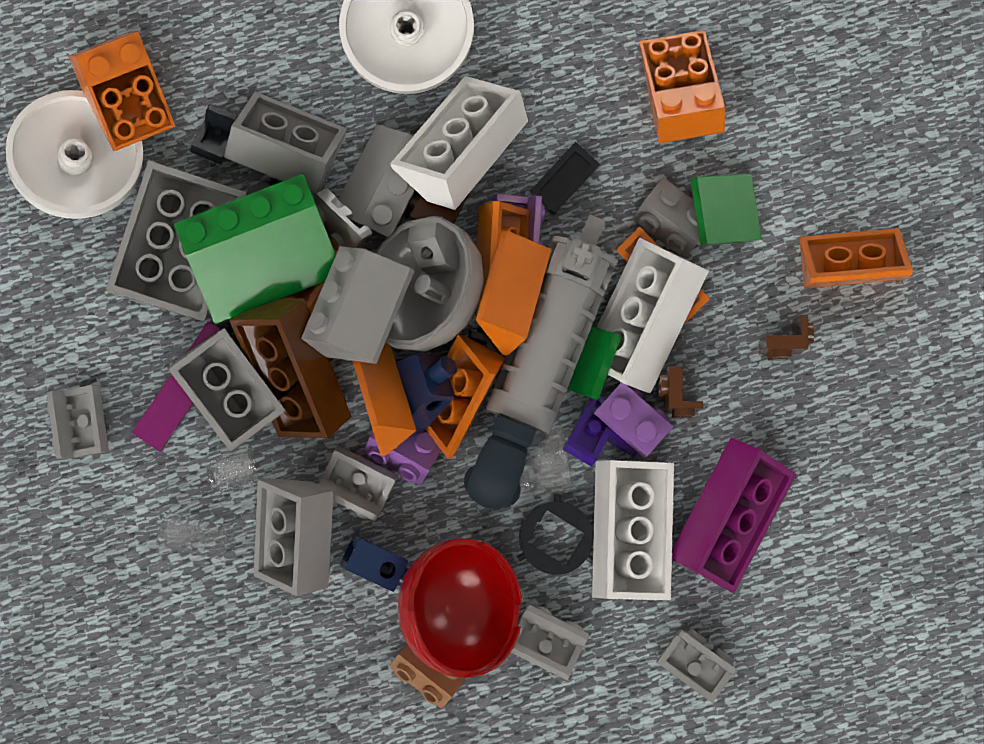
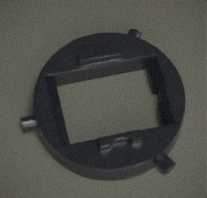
[517,494,593,575]

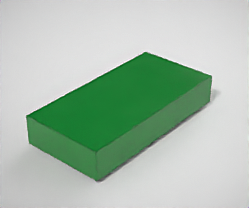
[567,326,621,400]

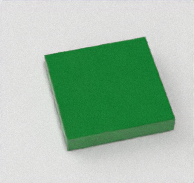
[690,174,762,246]

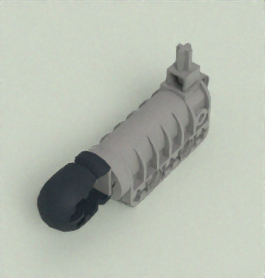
[464,214,617,510]

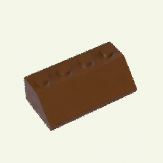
[230,298,352,438]

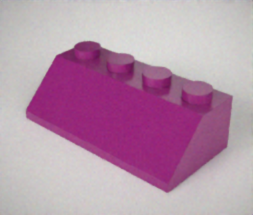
[672,437,797,594]

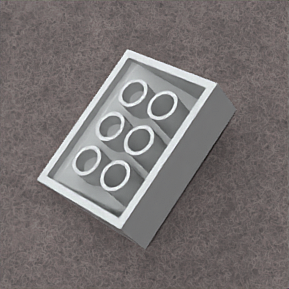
[106,160,246,322]

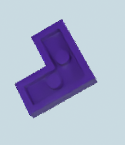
[562,395,638,467]

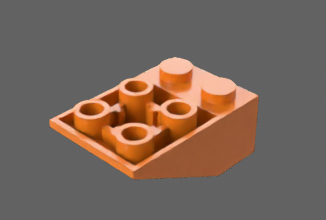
[639,30,725,143]
[68,31,176,151]

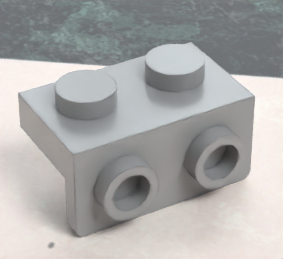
[633,177,700,258]
[47,385,109,459]
[318,446,399,521]
[511,605,590,680]
[656,628,738,703]

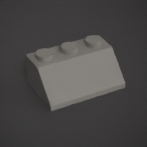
[224,91,347,194]
[339,124,416,240]
[301,247,414,364]
[167,328,285,452]
[254,478,333,596]

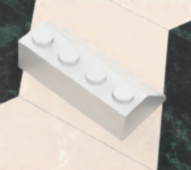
[390,76,528,210]
[597,238,709,393]
[592,460,674,600]

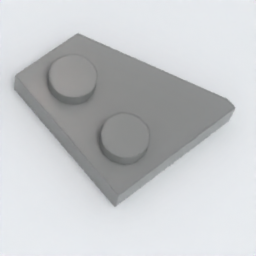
[313,188,372,252]

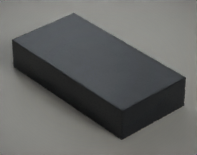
[530,142,600,215]

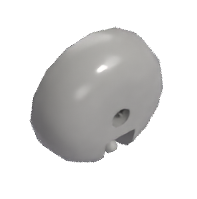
[376,216,484,351]

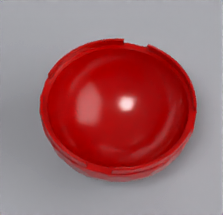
[397,538,523,678]

